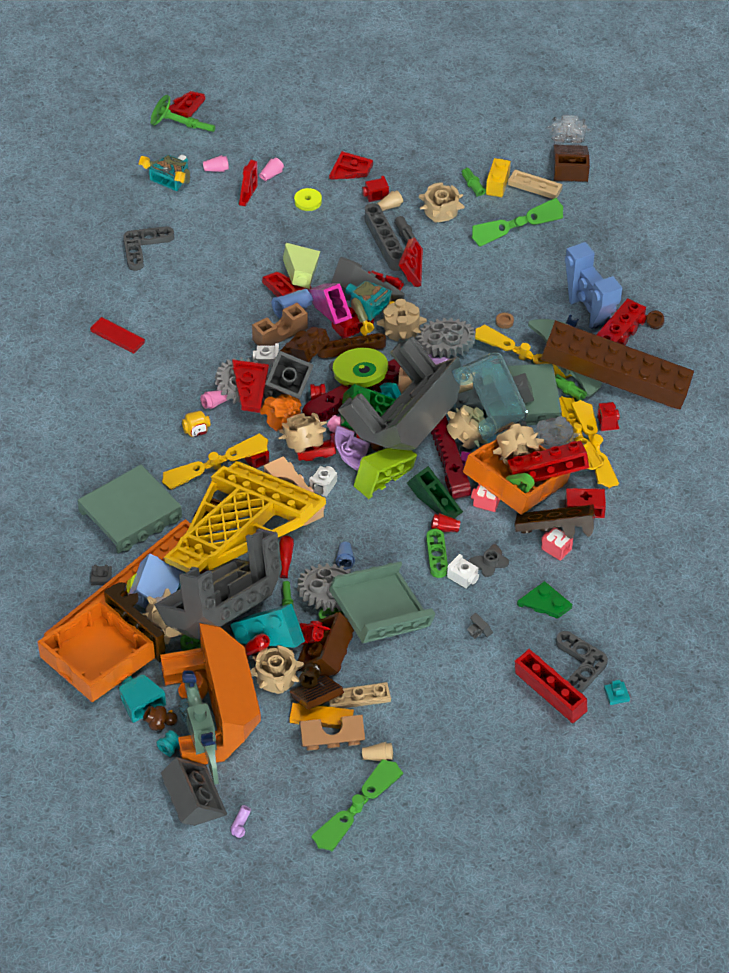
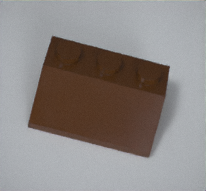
[297,612,354,677]

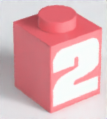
[471,484,500,512]
[541,527,573,561]

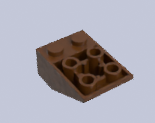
[553,145,590,182]

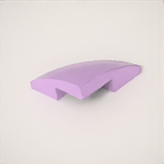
[334,426,370,471]

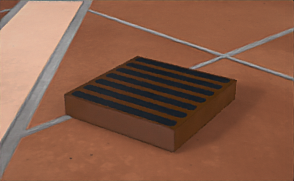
[290,675,344,710]

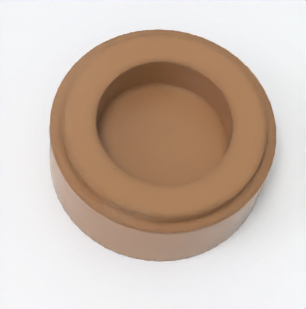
[496,313,514,329]

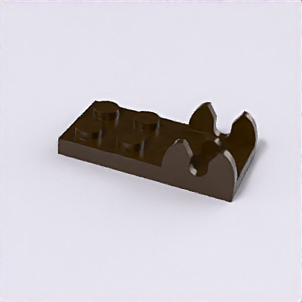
[515,504,595,539]
[104,582,166,663]

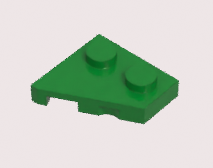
[517,581,573,618]

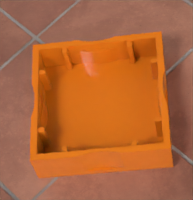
[463,429,571,515]
[38,598,155,703]

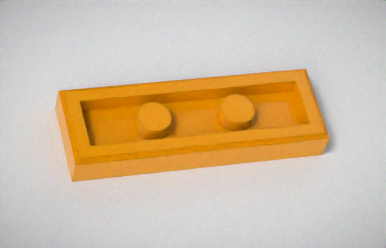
[290,703,354,729]

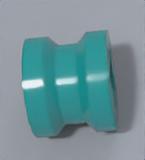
[156,730,180,757]

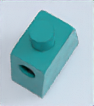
[119,675,167,723]

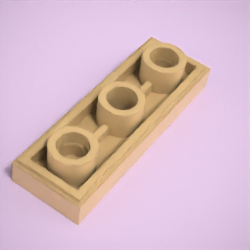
[328,682,391,708]

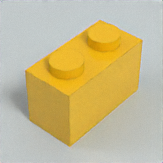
[486,158,511,198]

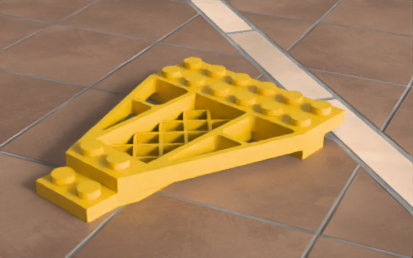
[164,461,326,573]

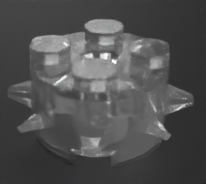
[545,115,592,145]
[533,416,580,449]

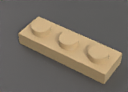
[508,170,563,199]

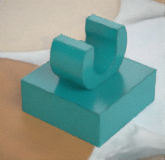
[380,383,401,399]
[604,680,630,705]

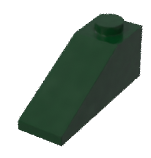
[407,466,463,519]

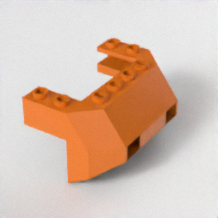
[160,623,261,765]

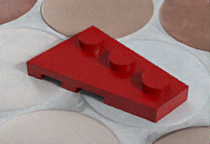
[399,237,423,287]

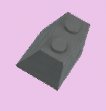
[265,351,314,400]

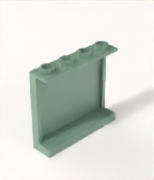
[479,364,562,428]
[78,464,182,554]
[329,561,435,643]

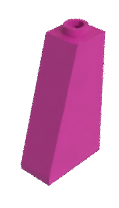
[308,283,352,324]

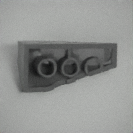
[331,257,405,302]

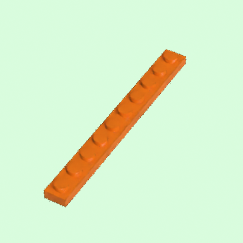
[44,519,191,637]

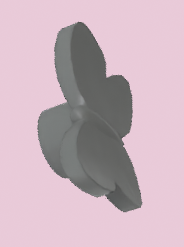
[468,544,509,577]

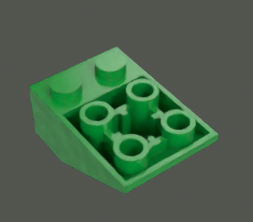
[340,384,396,430]

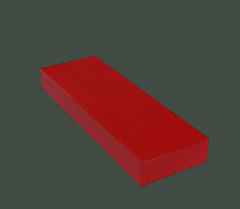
[90,317,145,354]

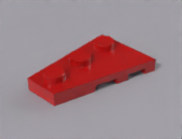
[232,359,269,413]

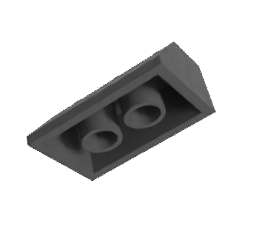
[161,757,227,826]

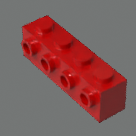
[596,298,647,345]
[507,440,589,483]
[515,649,588,724]

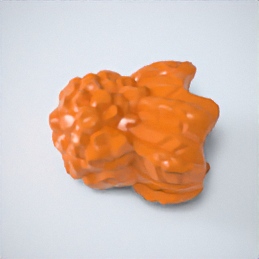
[260,394,302,431]

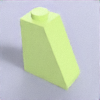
[283,243,320,289]

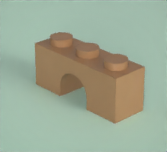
[252,303,308,346]
[299,715,365,751]

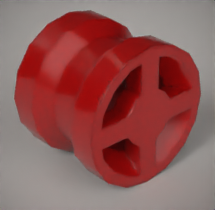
[310,383,326,400]

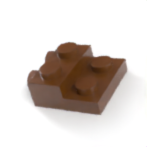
[280,327,330,362]

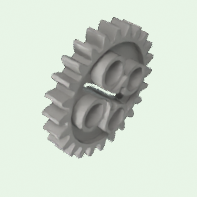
[417,318,476,358]
[215,357,274,406]
[297,563,351,611]

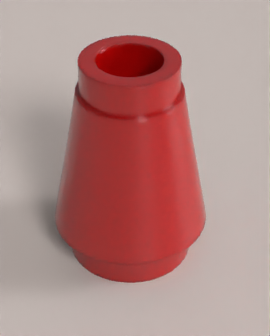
[431,513,460,532]

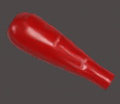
[279,535,294,578]
[244,634,270,656]

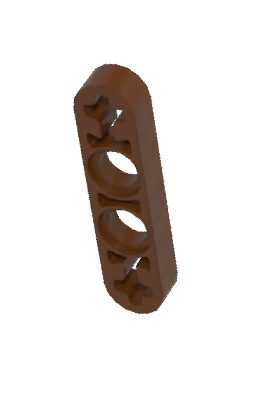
[317,333,386,358]

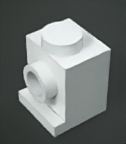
[253,343,279,368]
[310,466,337,497]
[447,554,479,588]

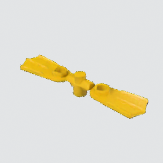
[475,324,572,379]
[559,396,604,470]
[571,400,619,488]
[162,433,268,490]

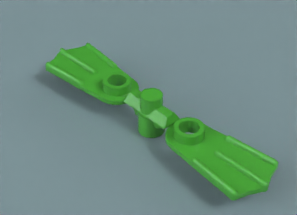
[472,198,563,247]
[311,759,403,852]

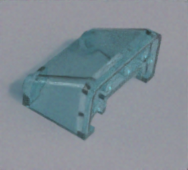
[452,352,528,440]

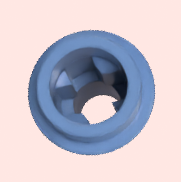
[336,542,355,570]

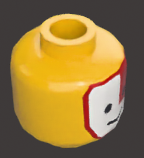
[182,411,211,437]

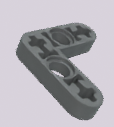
[123,227,174,271]
[556,631,608,693]

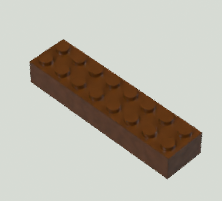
[541,320,694,410]

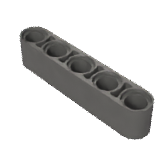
[365,203,404,271]

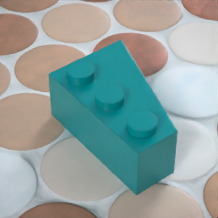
[230,603,305,648]

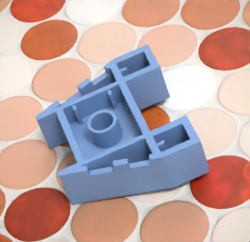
[565,242,622,329]

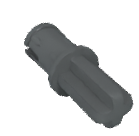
[394,216,415,242]

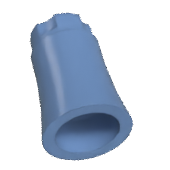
[272,289,313,319]

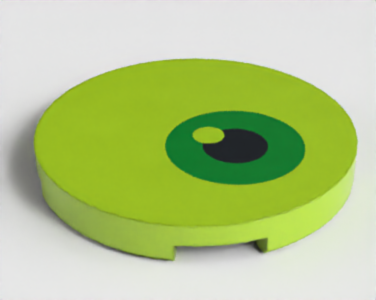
[333,348,389,388]

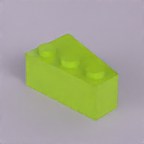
[353,448,417,499]

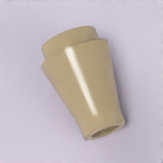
[377,190,403,211]
[362,742,393,761]

